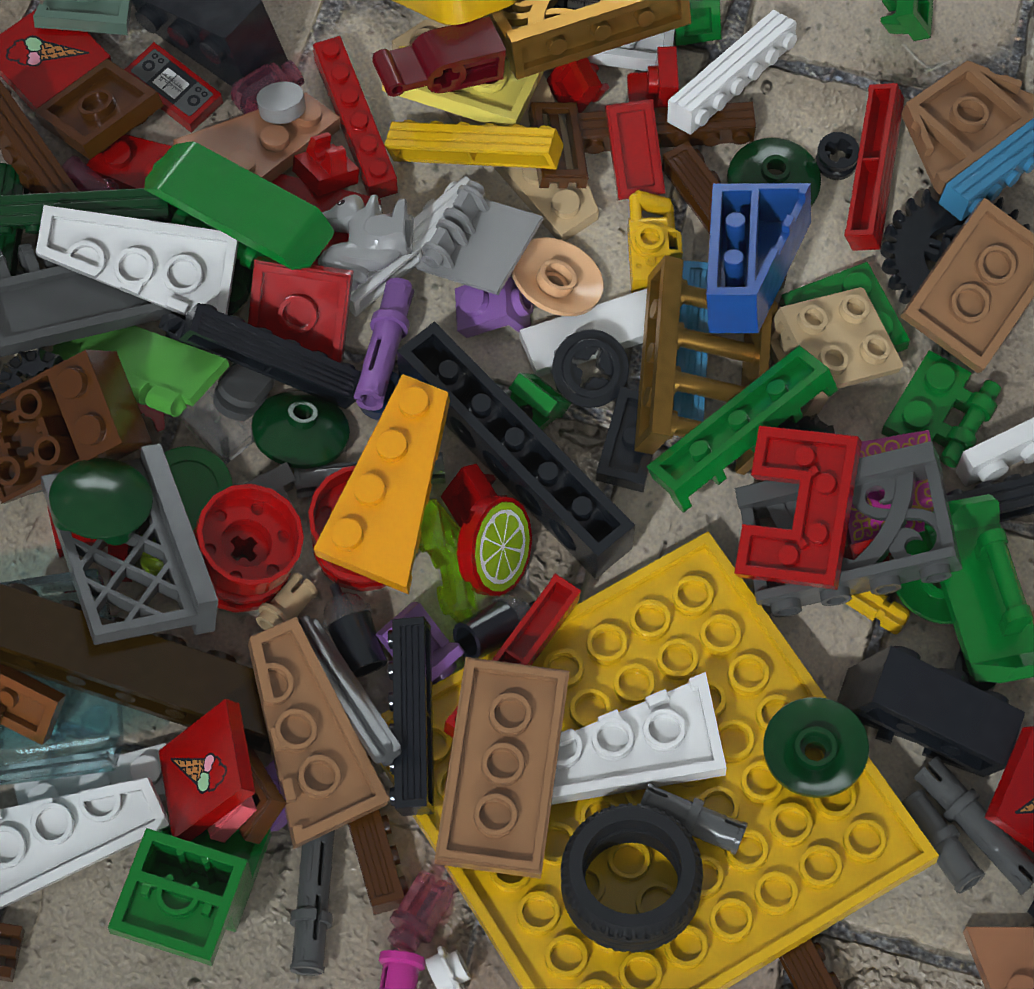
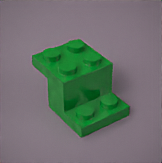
[108,809,272,966]

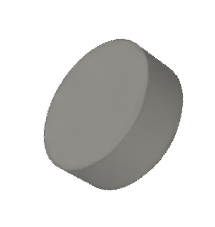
[256,81,306,124]

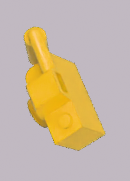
[627,190,683,293]

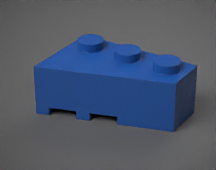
[706,183,811,333]

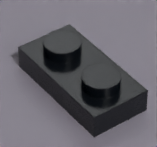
[596,386,654,492]

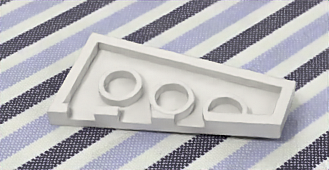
[551,672,727,805]

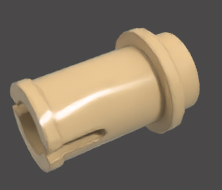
[256,573,318,631]

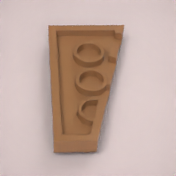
[248,617,390,849]

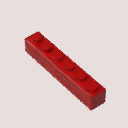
[313,36,398,199]
[844,83,905,251]
[444,573,581,738]

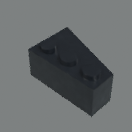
[132,0,290,102]
[837,645,1025,777]

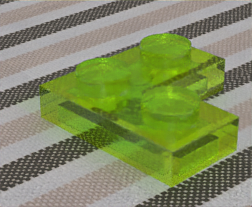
[419,499,479,623]

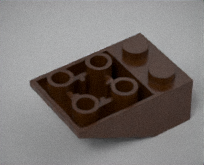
[0,350,152,504]

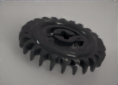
[880,189,1030,304]

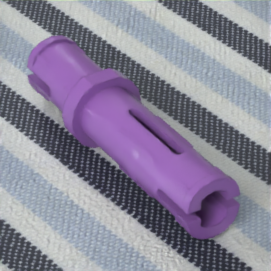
[354,277,414,411]

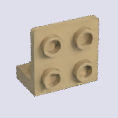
[770,287,903,416]

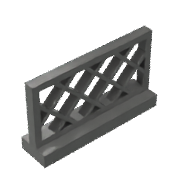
[41,443,218,645]

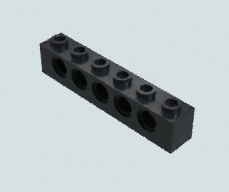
[397,321,635,579]

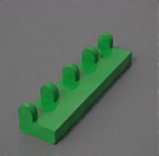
[646,345,838,513]

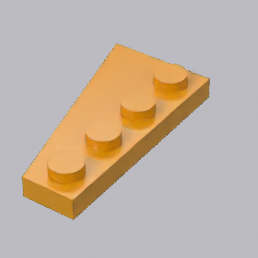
[313,374,450,594]

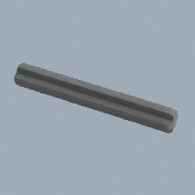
[299,615,402,766]

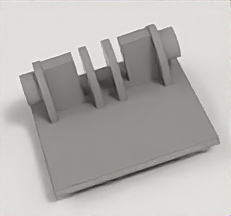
[416,180,544,295]

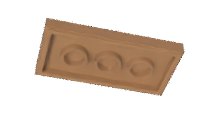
[435,657,569,879]

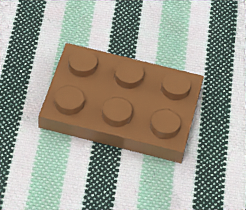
[900,198,1034,373]

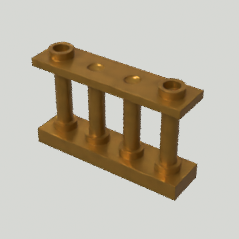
[634,255,778,475]

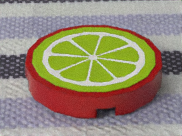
[457,495,532,596]

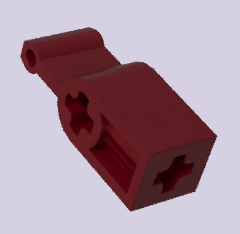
[372,16,506,97]

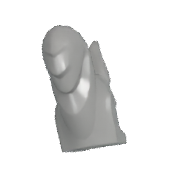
[318,194,414,291]

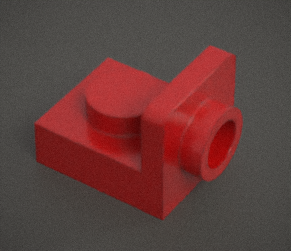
[627,46,679,108]

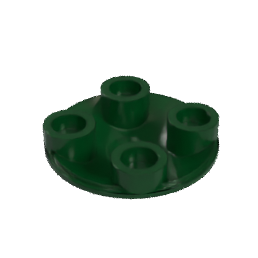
[49,458,153,545]

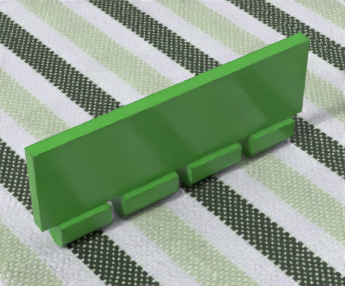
[51,325,230,417]

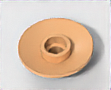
[512,237,604,316]

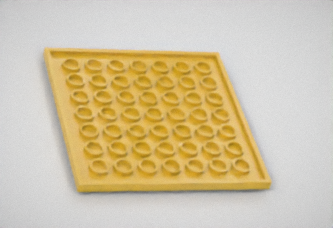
[380,531,939,989]

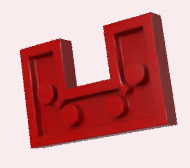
[734,426,862,590]

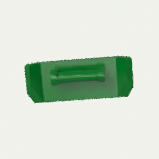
[144,141,334,270]
[924,494,1034,683]

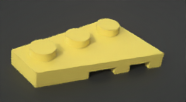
[382,46,544,127]

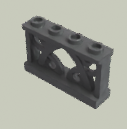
[735,441,963,617]

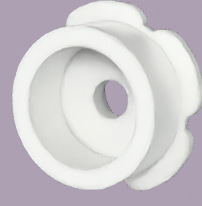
[425,946,471,989]

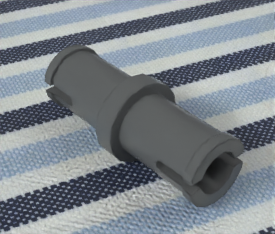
[640,783,748,855]
[902,790,985,893]

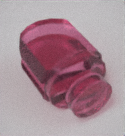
[231,60,305,114]
[387,871,454,953]

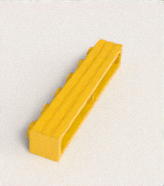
[384,120,564,169]

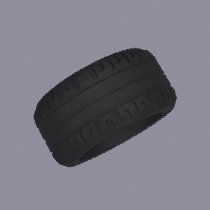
[561,803,703,953]

